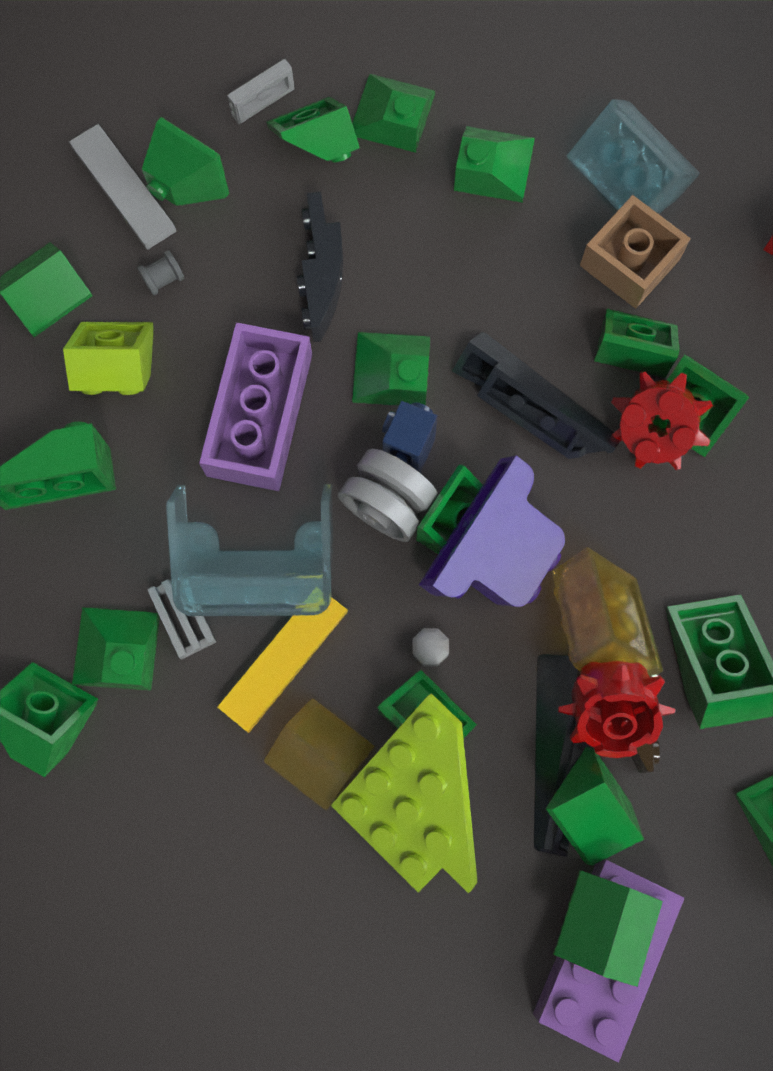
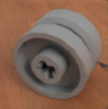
[338,448,438,542]

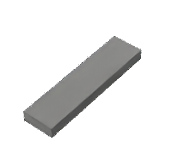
[69,124,176,250]

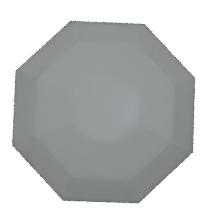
[412,628,449,666]

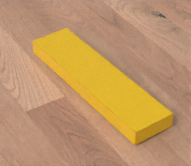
[217,586,348,733]

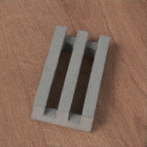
[227,59,295,124]
[147,573,216,660]

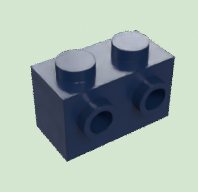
[382,401,438,473]

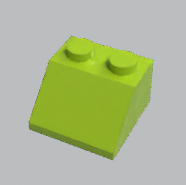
[63,322,154,395]

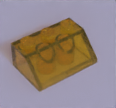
[552,547,663,676]

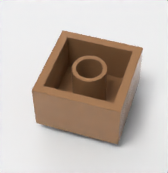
[580,195,691,309]

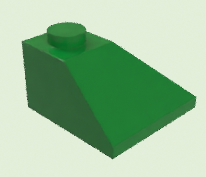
[352,74,435,153]
[266,97,360,163]
[142,117,229,206]
[454,126,535,203]
[352,332,430,406]
[72,607,160,691]
[0,662,98,777]

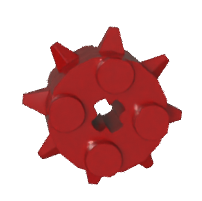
[611,372,713,470]
[558,661,675,758]

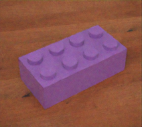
[199,322,313,491]
[533,860,684,1063]

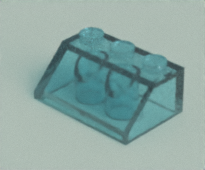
[566,99,700,214]

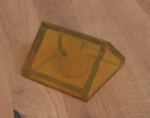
[264,698,375,811]

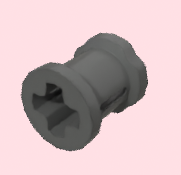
[137,250,185,296]

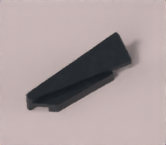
[452,332,620,459]
[534,654,590,857]

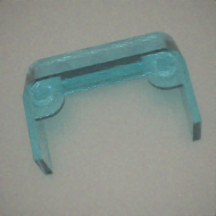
[166,484,333,616]

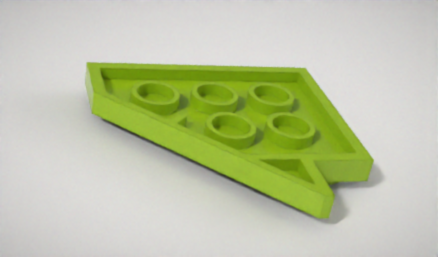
[331,694,477,893]

